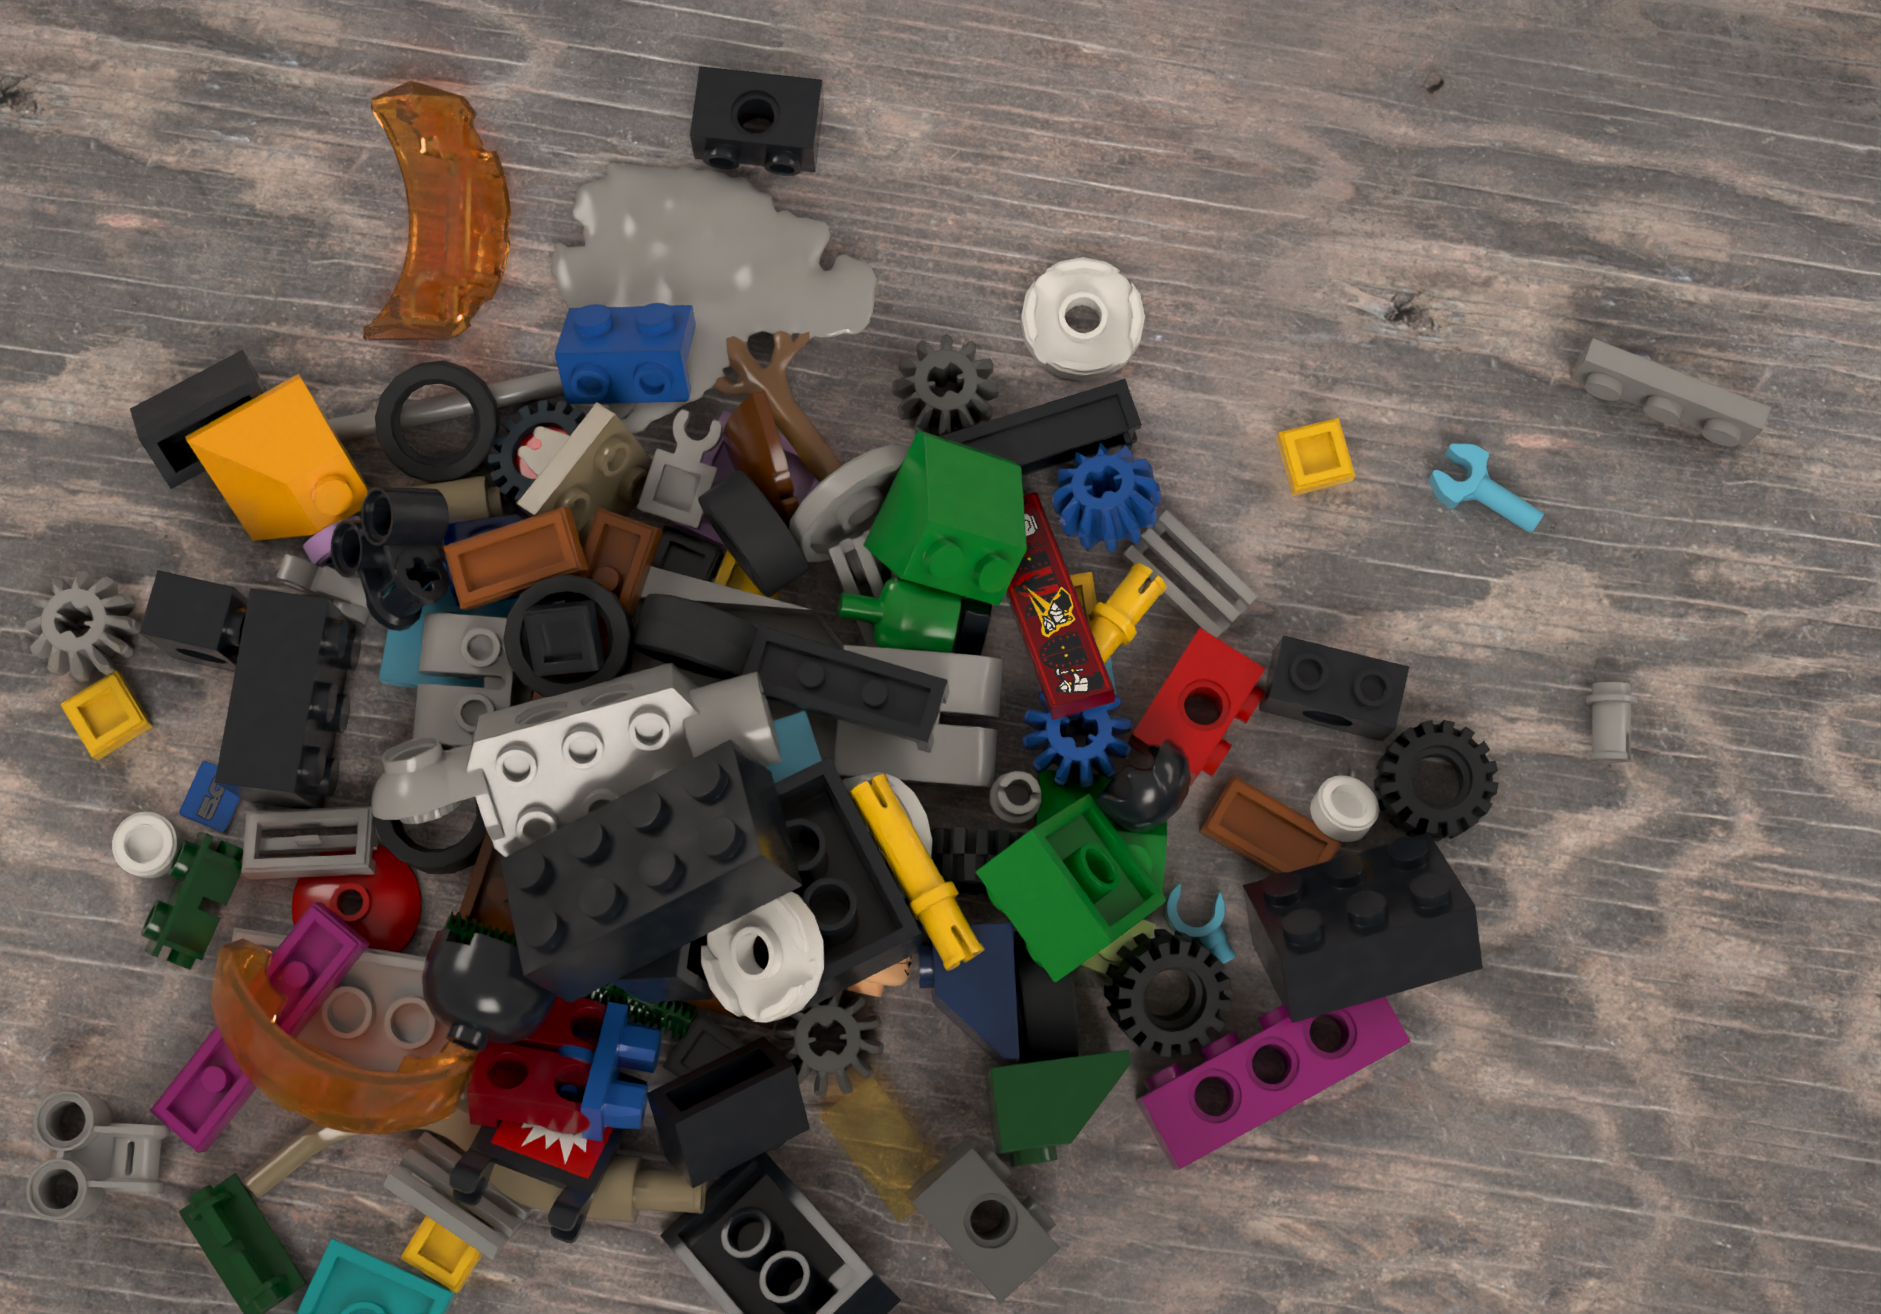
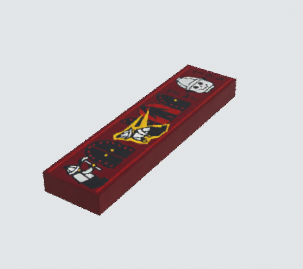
[1005,492,1115,720]

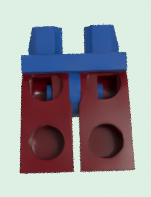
[467,997,661,1142]

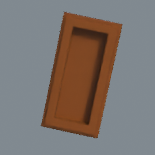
[443,507,589,610]
[1199,775,1343,874]

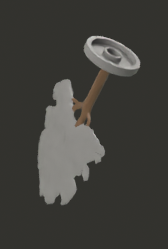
[550,162,909,562]

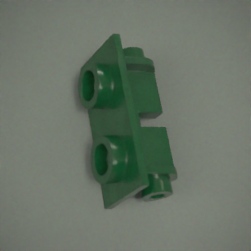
[141,832,243,970]
[179,1173,307,1314]

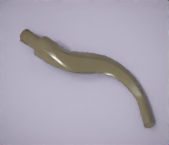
[244,1087,707,1223]

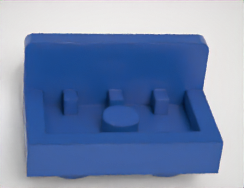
[555,303,696,404]

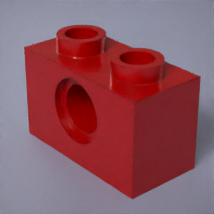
[1127,628,1266,786]

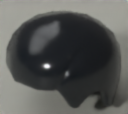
[1095,738,1191,832]

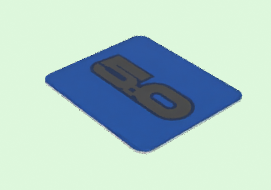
[179,761,241,832]

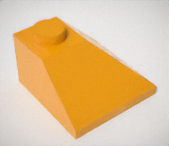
[185,374,369,541]

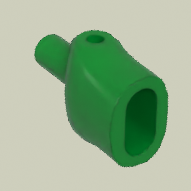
[837,577,961,653]

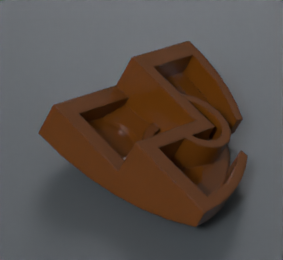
[723,390,799,529]

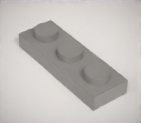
[1570,338,1771,447]

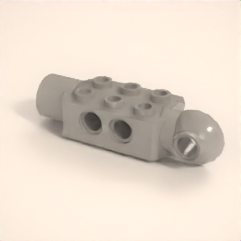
[371,662,782,857]

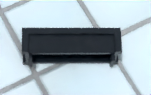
[945,379,1142,476]
[741,625,950,753]

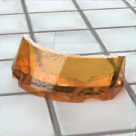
[363,80,511,341]
[210,938,478,1134]

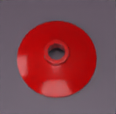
[291,844,422,952]

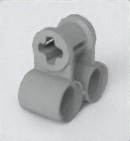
[26,1090,170,1220]

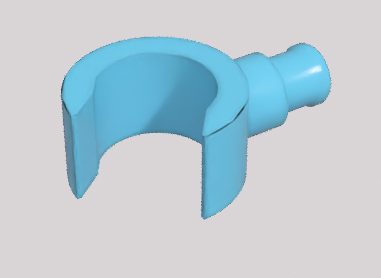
[1164,884,1237,965]

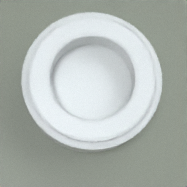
[1310,775,1379,842]
[112,812,183,879]

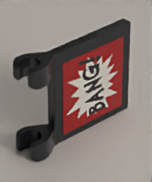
[450,1072,648,1243]

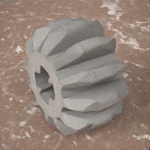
[24,571,140,682]

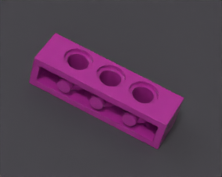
[1136,997,1411,1170]

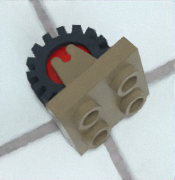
[488,400,653,549]

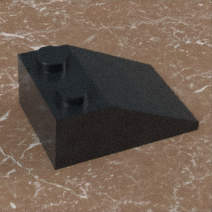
[660,1152,901,1314]

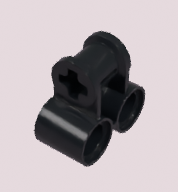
[331,487,449,631]

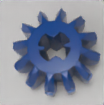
[1052,442,1162,554]
[1022,691,1132,789]

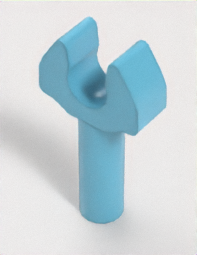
[1428,443,1544,534]

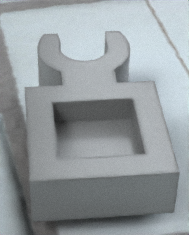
[637,409,723,530]
[276,554,390,625]

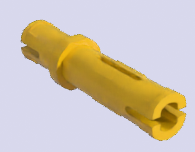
[849,774,984,971]

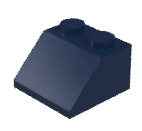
[918,923,1019,1066]

